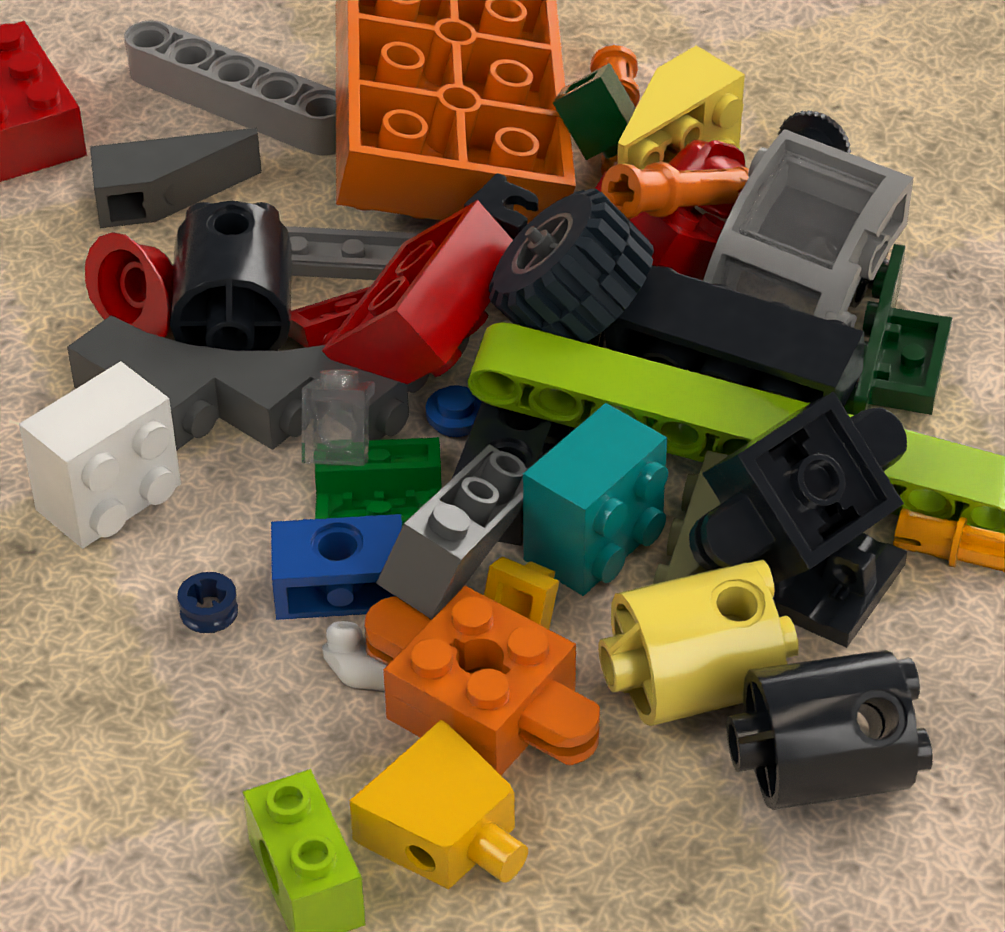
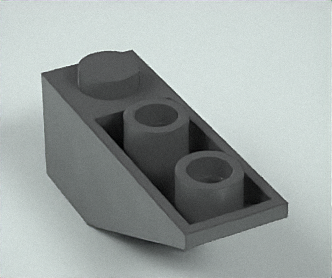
[90,128,262,228]
[376,445,528,619]

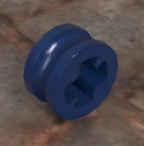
[177,572,238,633]

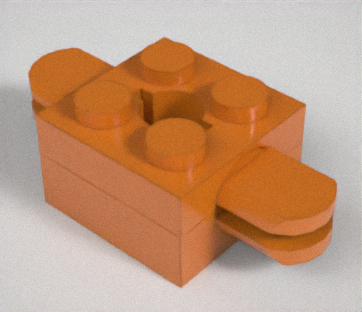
[364,586,600,775]

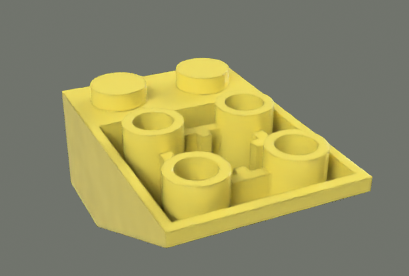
[617,45,745,169]

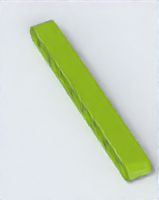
[468,322,1005,534]

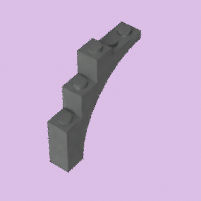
[67,315,470,451]

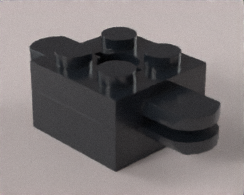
[689,391,907,584]

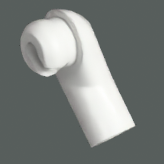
[322,621,387,691]

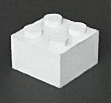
[19,361,181,549]

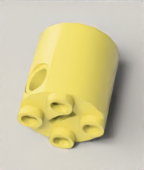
[598,560,799,726]

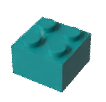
[523,403,669,596]

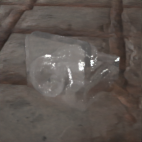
[302,369,375,466]

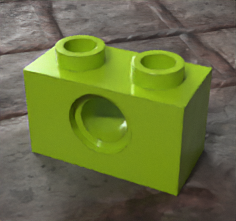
[243,769,365,932]

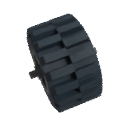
[488,188,654,343]

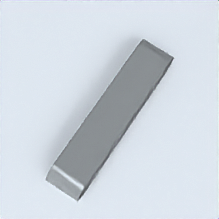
[124,20,336,155]

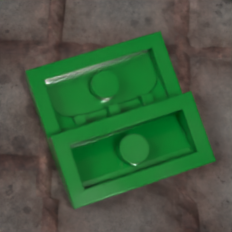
[315,437,442,527]

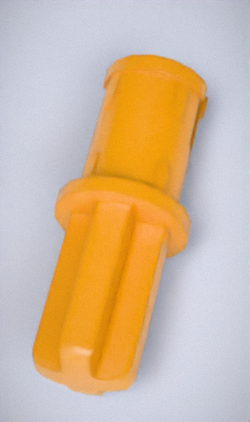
[893,508,1005,572]

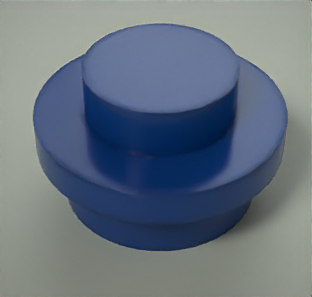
[425,385,482,437]

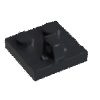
[752,533,907,648]

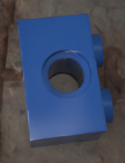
[271,514,402,620]

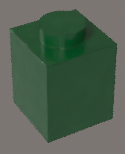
[552,63,636,161]

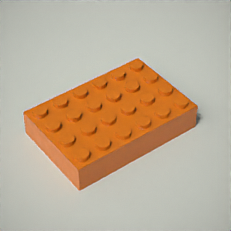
[336,0,576,223]

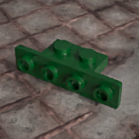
[844,244,952,415]

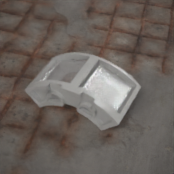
[703,129,914,328]

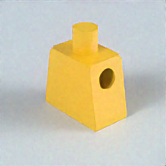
[349,720,528,889]

